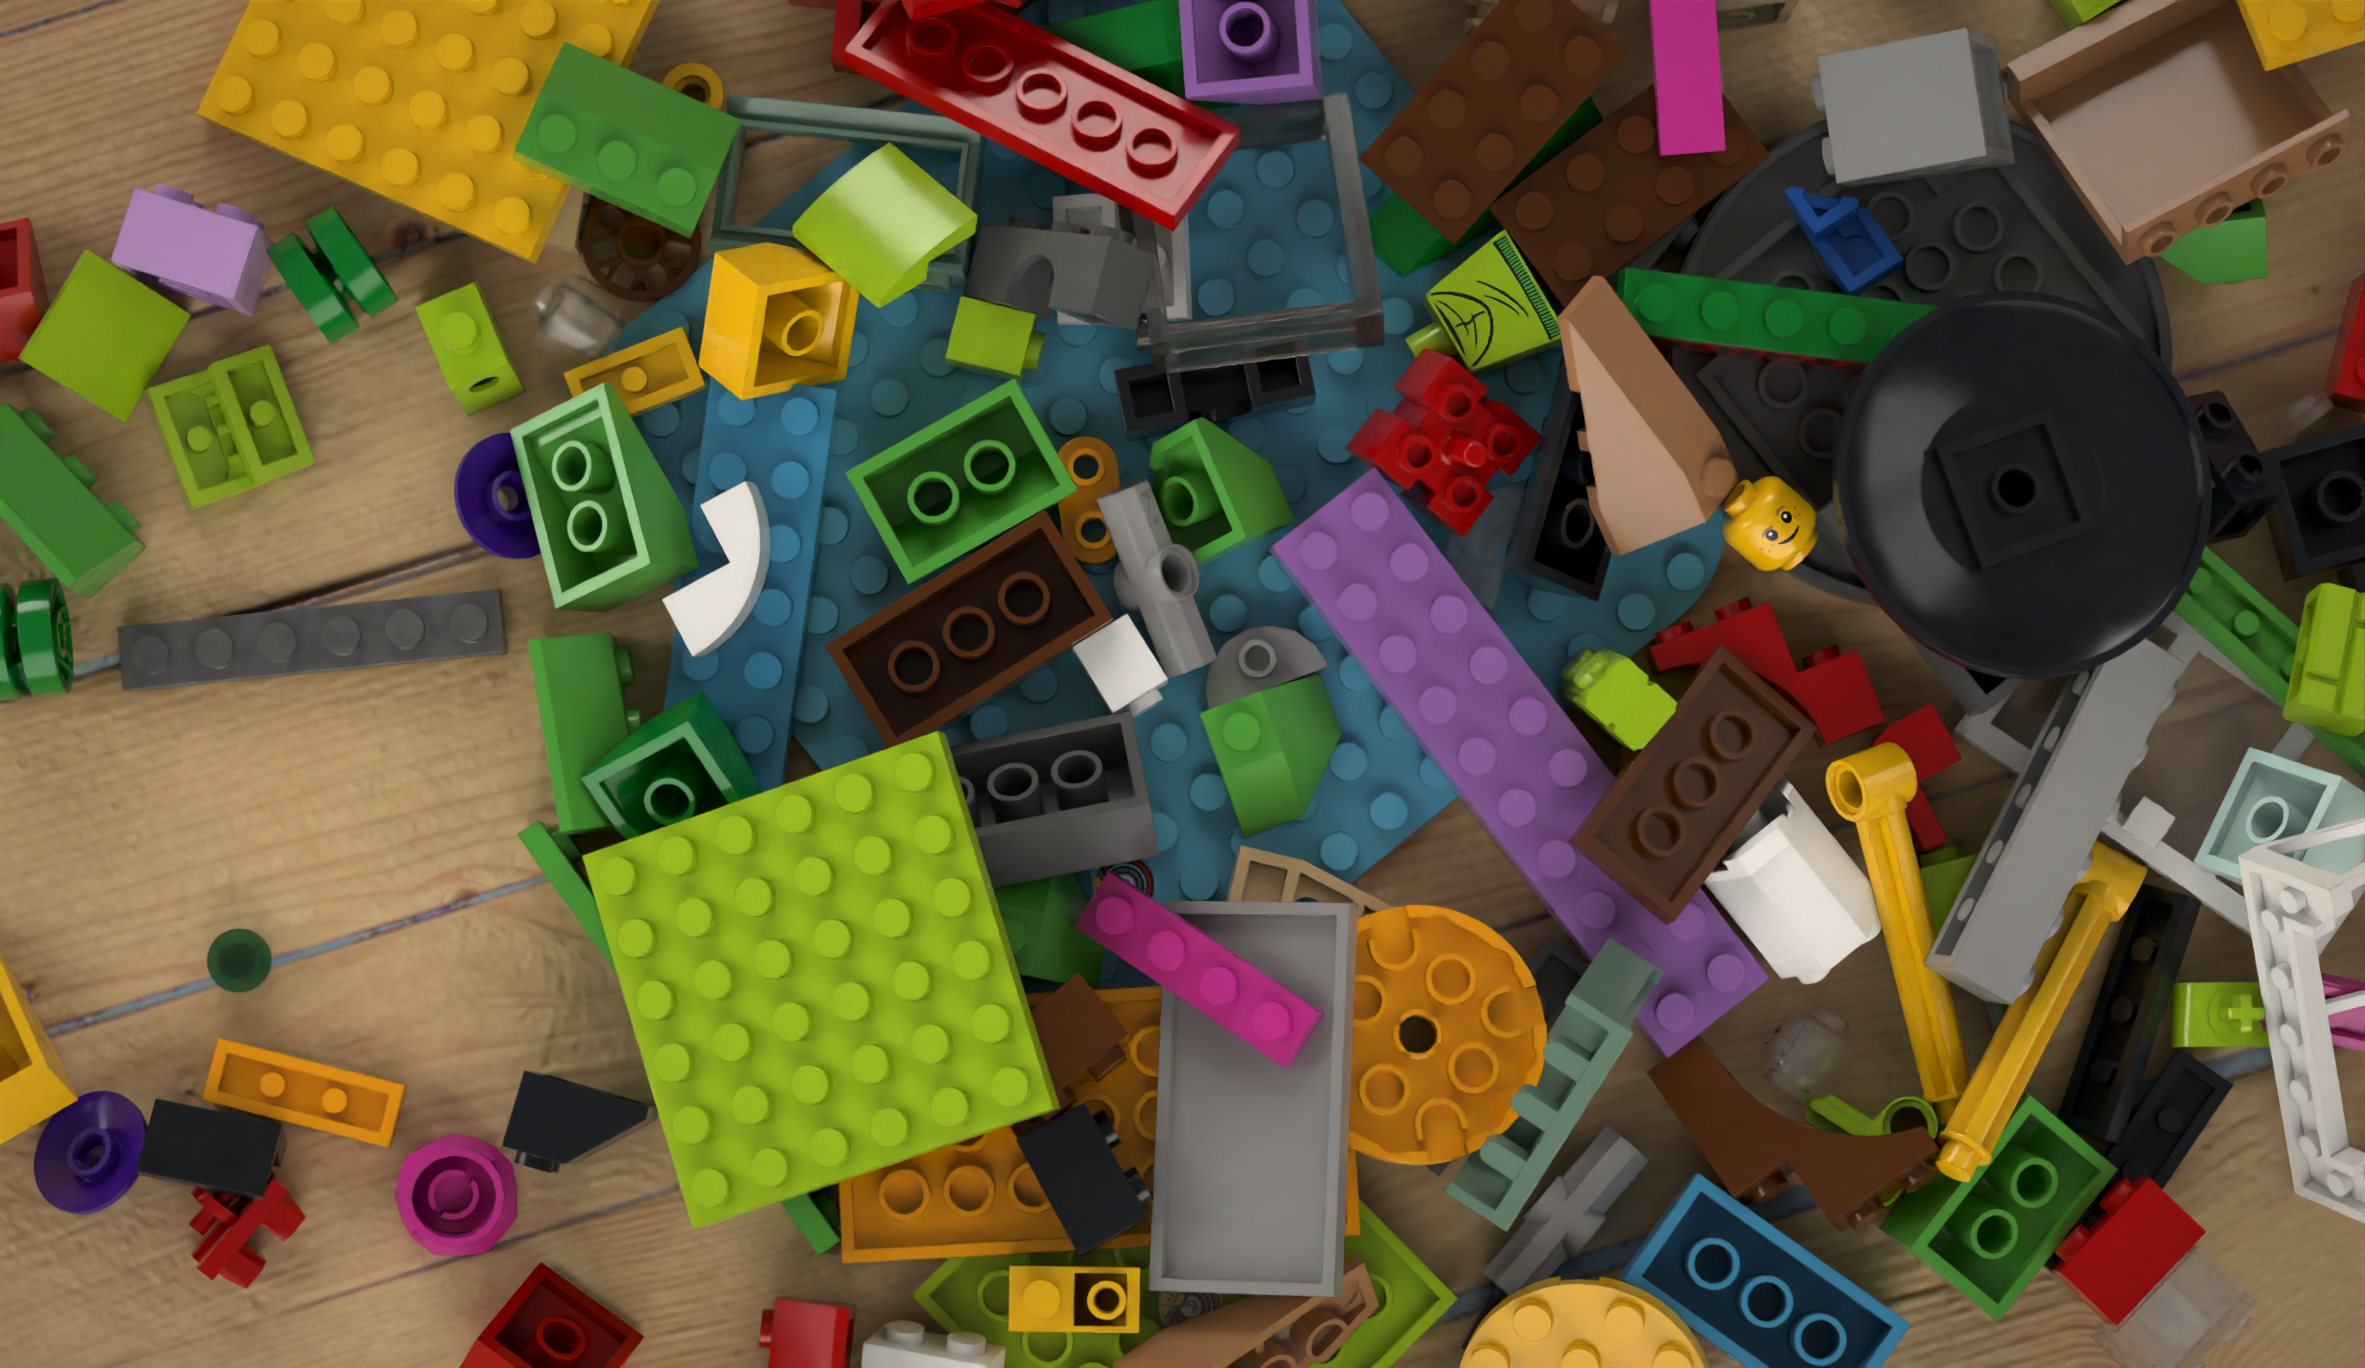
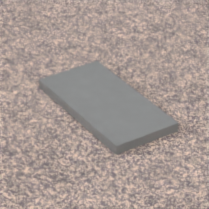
[1149,901,1358,1298]

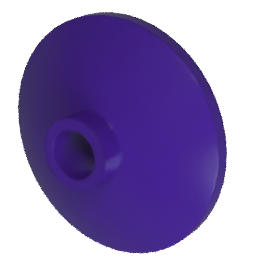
[454,433,541,560]
[34,1091,148,1215]

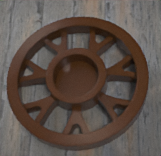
[582,199,701,302]

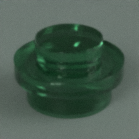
[207,928,272,993]

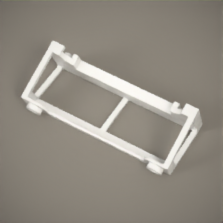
[2238,817,2365,1224]

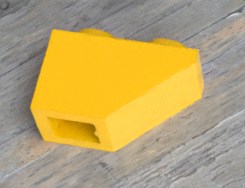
[1008,1264,1140,1333]

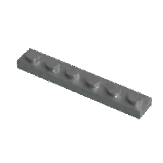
[117,589,507,692]

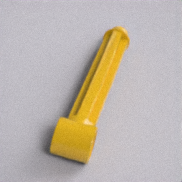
[1825,742,1972,1124]
[1935,839,2148,1182]

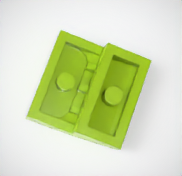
[791,142,978,309]
[18,249,191,423]
[145,344,315,512]

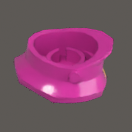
[395,1133,517,1256]

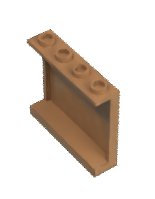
[2007,0,2351,266]

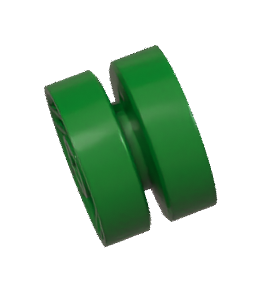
[266,205,399,345]
[0,578,74,701]

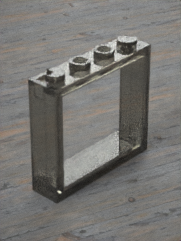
[1117,92,1384,375]

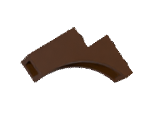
[1647,1035,1941,1232]

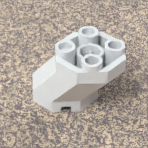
[1703,776,1882,984]

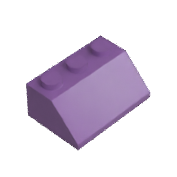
[1179,0,1324,105]

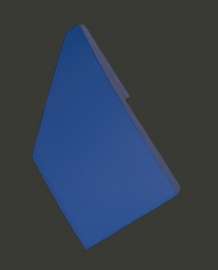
[1784,186,1903,296]

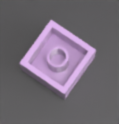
[111,184,275,317]

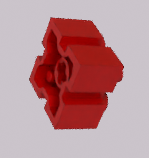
[1345,348,1542,537]

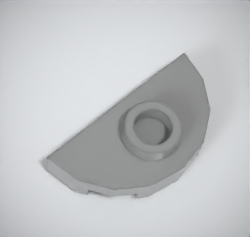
[1205,625,1328,710]

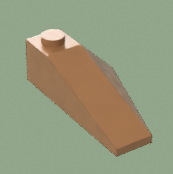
[1558,275,1741,556]
[1112,1256,1379,1368]

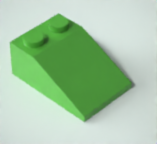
[510,383,700,613]

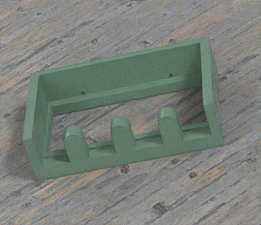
[708,94,987,293]
[1445,937,1664,1232]

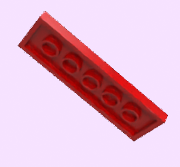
[844,0,1241,231]

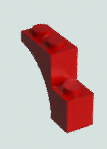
[1645,597,1886,749]

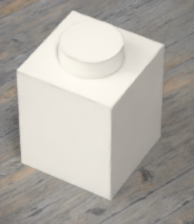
[1072,614,1168,718]

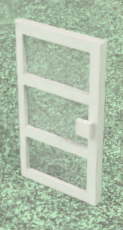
[1954,610,2365,957]

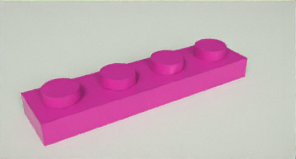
[1074,872,1324,1067]

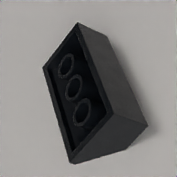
[1502,353,1668,602]

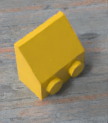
[698,242,860,400]

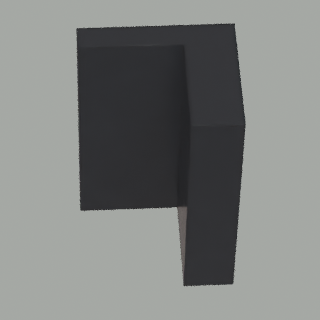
[136,1099,287,1201]

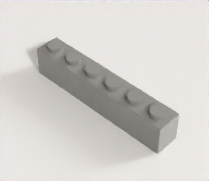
[1923,638,2185,1005]

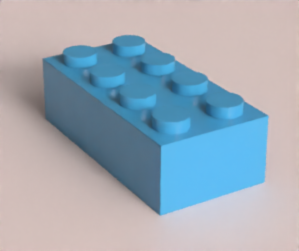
[1618,1172,1911,1368]

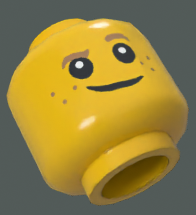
[1722,476,1818,571]

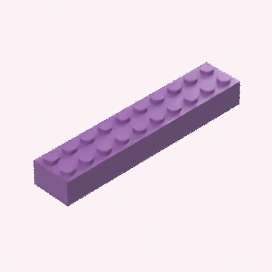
[1268,467,1770,1058]

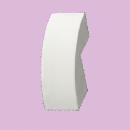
[662,481,770,657]

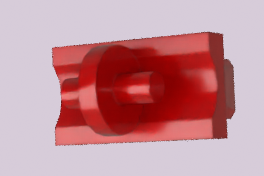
[189,1170,306,1289]

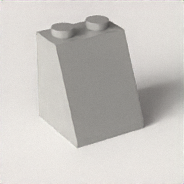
[1812,28,2015,188]

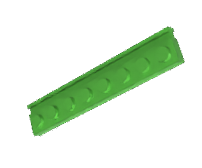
[517,820,841,1255]

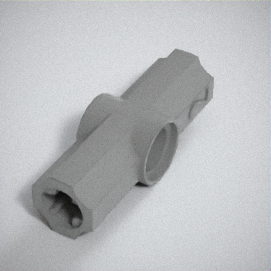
[1096,478,1217,678]
[1481,1125,1649,1296]

